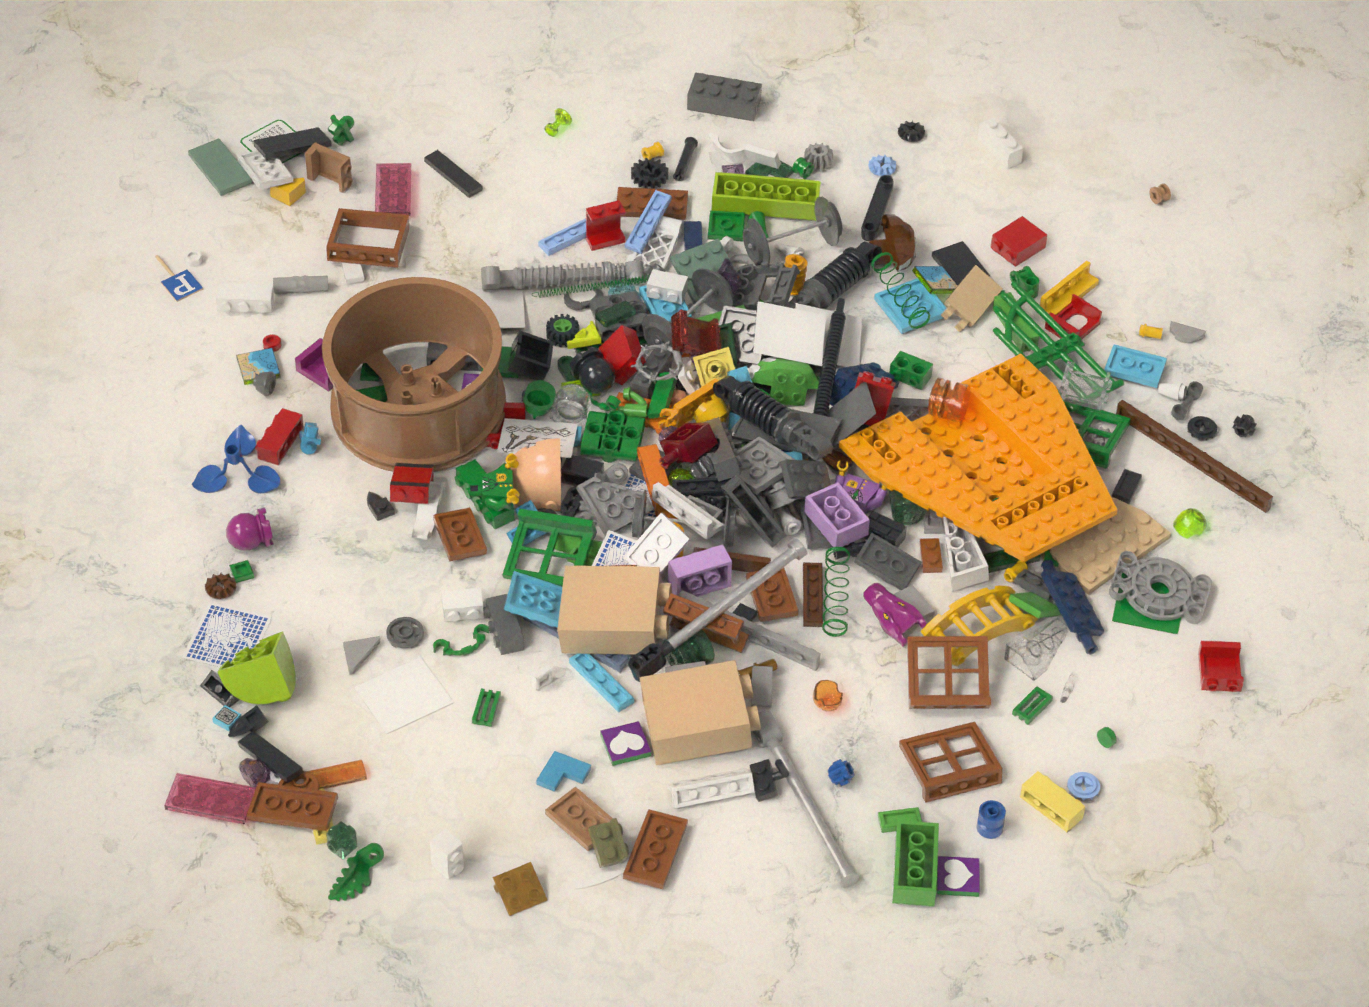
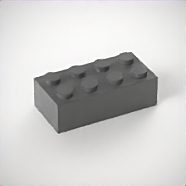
[687,72,762,121]

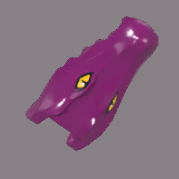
[863,583,927,647]

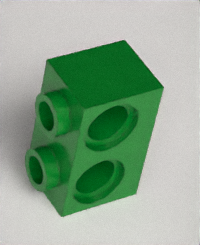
[889,351,933,390]

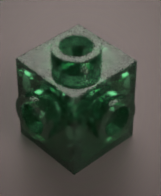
[326,821,357,860]

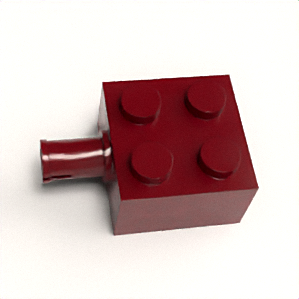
[659,423,718,469]

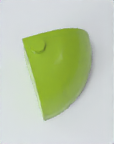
[217,631,296,704]

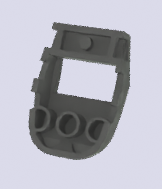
[727,262,800,311]

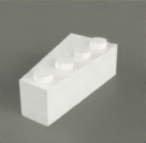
[943,517,989,592]

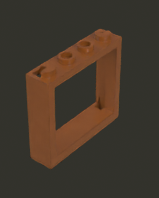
[326,208,409,268]

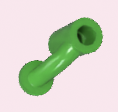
[617,387,649,418]

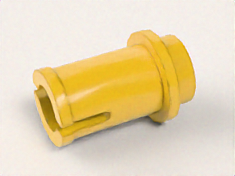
[1139,324,1163,339]
[1004,560,1028,582]

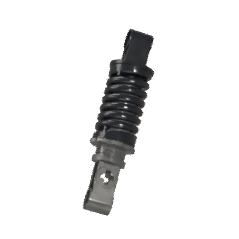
[785,241,882,309]
[713,376,833,460]

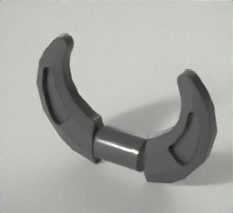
[564,287,603,310]

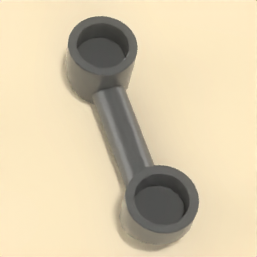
[1171,381,1203,420]

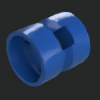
[976,800,1006,839]

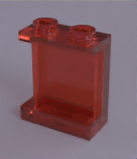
[671,309,721,356]

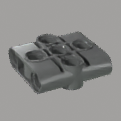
[589,291,648,342]

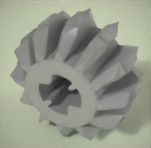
[804,143,833,171]

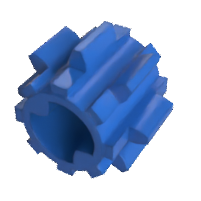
[827,759,855,786]

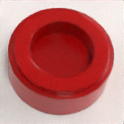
[263,334,282,352]

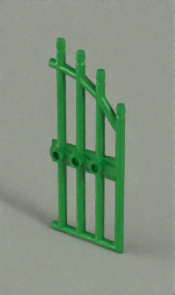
[993,281,1124,413]

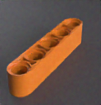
[637,444,678,519]

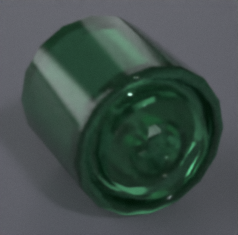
[888,490,926,525]

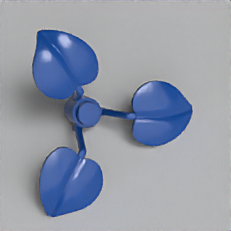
[192,424,280,494]

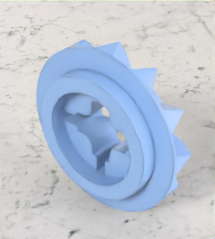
[868,154,896,176]
[1067,772,1100,801]

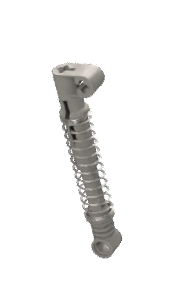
[481,260,645,290]

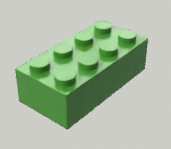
[892,820,939,907]

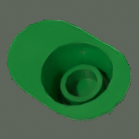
[523,380,556,419]

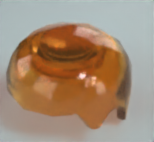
[812,680,843,711]

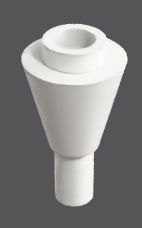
[775,242,804,257]
[776,507,801,535]

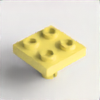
[693,347,735,387]

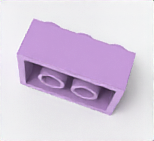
[804,482,870,547]
[668,545,732,597]

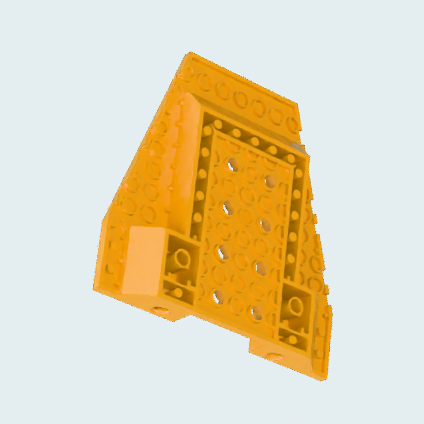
[839,354,1117,562]

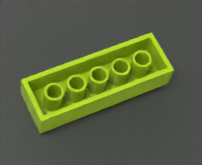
[711,172,821,221]

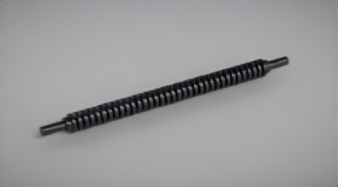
[808,298,846,461]

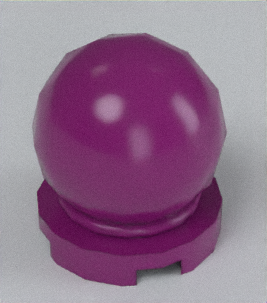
[226,508,274,551]

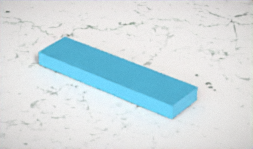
[569,654,634,713]

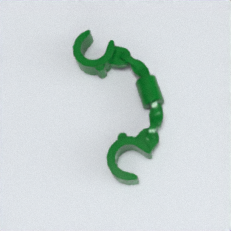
[576,387,621,411]
[433,624,489,656]

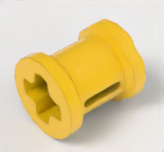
[641,141,664,160]

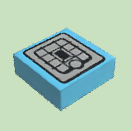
[212,705,241,731]

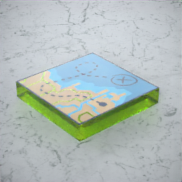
[912,266,958,294]
[236,348,281,385]

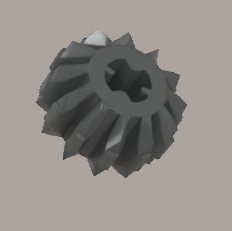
[690,452,715,479]

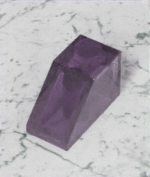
[715,258,743,295]

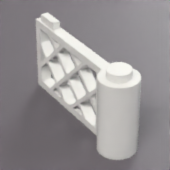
[626,216,684,271]

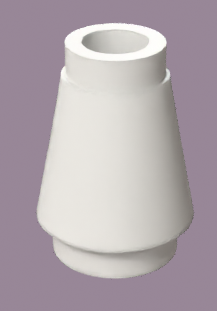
[1158,383,1187,401]

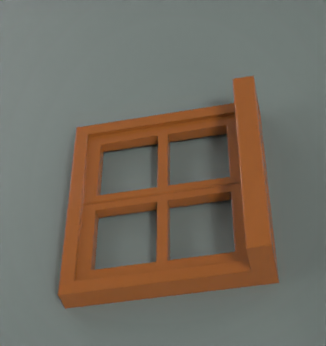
[907,636,991,709]
[899,722,1002,803]

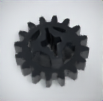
[631,158,669,189]

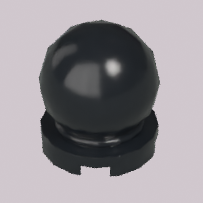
[569,347,615,394]

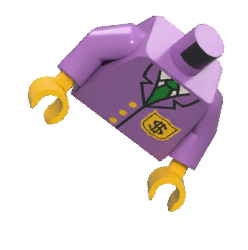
[835,461,888,515]

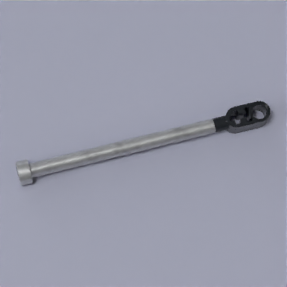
[628,538,808,682]

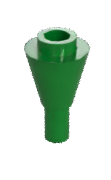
[748,211,769,238]

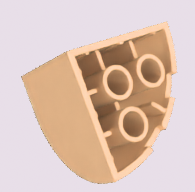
[511,438,561,511]

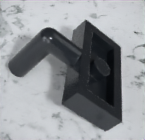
[750,759,789,802]

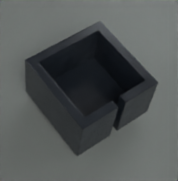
[508,330,554,381]

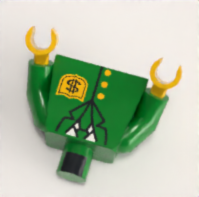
[470,453,520,512]

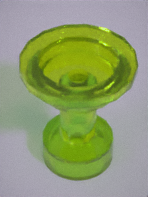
[544,108,572,137]

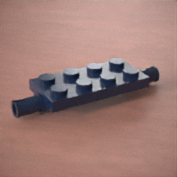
[1040,559,1104,655]

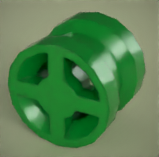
[792,157,814,179]

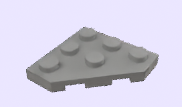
[576,477,655,536]

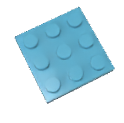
[874,277,946,334]
[504,571,563,628]

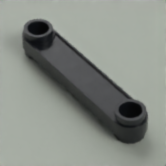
[861,175,894,241]

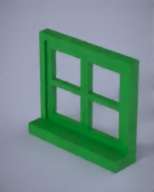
[1067,401,1131,469]
[502,508,596,587]

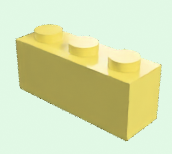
[1020,771,1085,832]

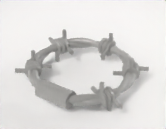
[631,341,684,384]

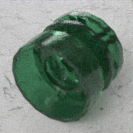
[663,629,715,666]

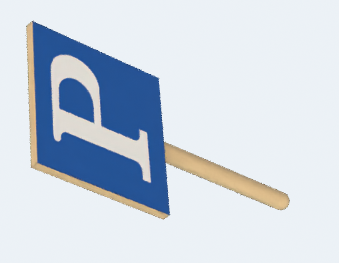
[155,255,203,302]

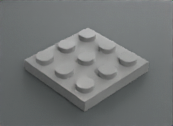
[731,437,795,495]

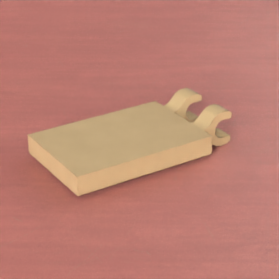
[941,265,1003,332]

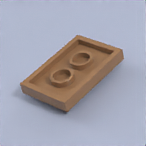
[545,787,613,851]

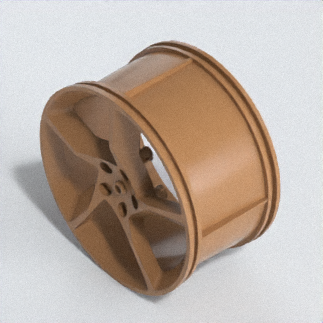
[322,277,507,472]

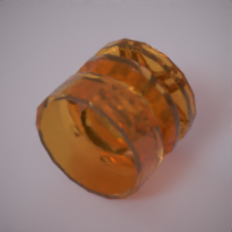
[928,377,971,423]

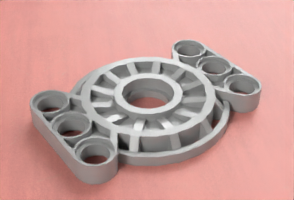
[1109,551,1212,624]

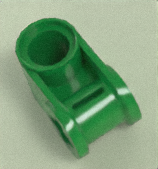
[1010,266,1040,299]

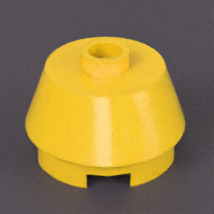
[692,394,730,423]

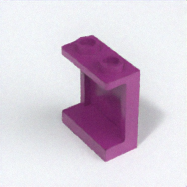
[295,338,333,392]

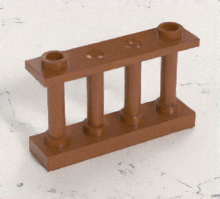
[663,593,749,653]

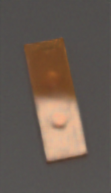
[303,760,367,789]

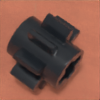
[1232,414,1257,438]

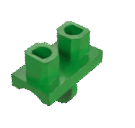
[327,114,355,146]

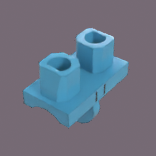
[299,422,321,455]

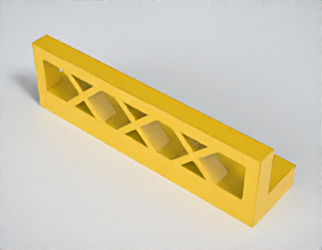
[1040,260,1099,315]

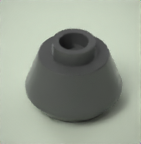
[253,371,276,396]

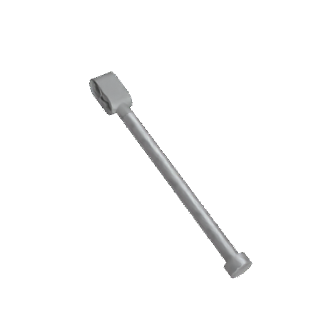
[753,709,859,887]

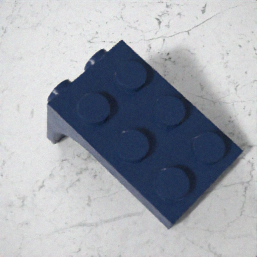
[830,362,900,406]

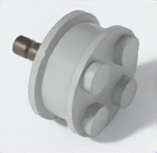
[761,478,801,520]

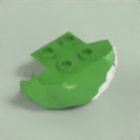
[747,356,820,406]

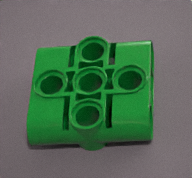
[580,410,645,463]

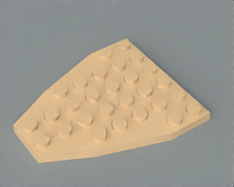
[1050,497,1171,595]

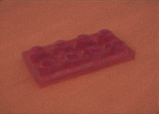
[375,163,412,216]
[164,773,256,824]

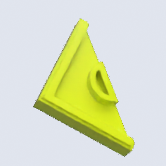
[567,321,601,349]

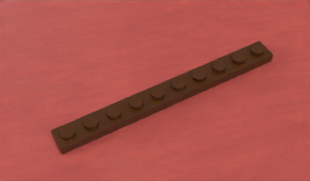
[1116,400,1273,513]

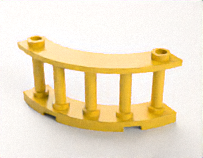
[920,585,1039,666]

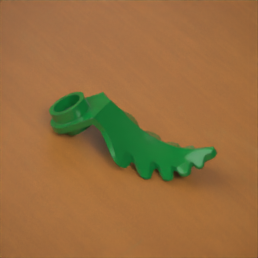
[328,843,384,901]

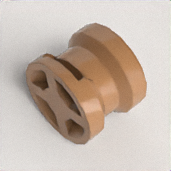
[1149,183,1171,204]

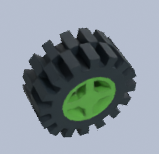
[546,314,579,348]

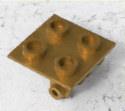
[492,862,547,916]

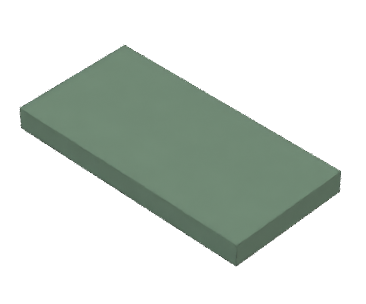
[188,138,252,196]

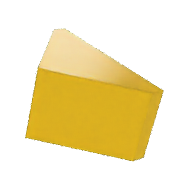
[270,178,306,206]

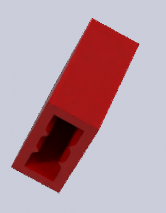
[990,216,1047,267]
[599,325,646,385]

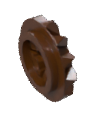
[205,572,237,599]

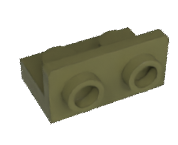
[588,818,629,868]

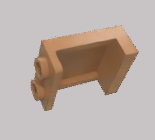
[305,143,353,193]

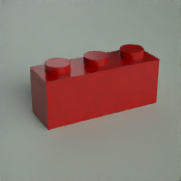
[255,408,304,465]

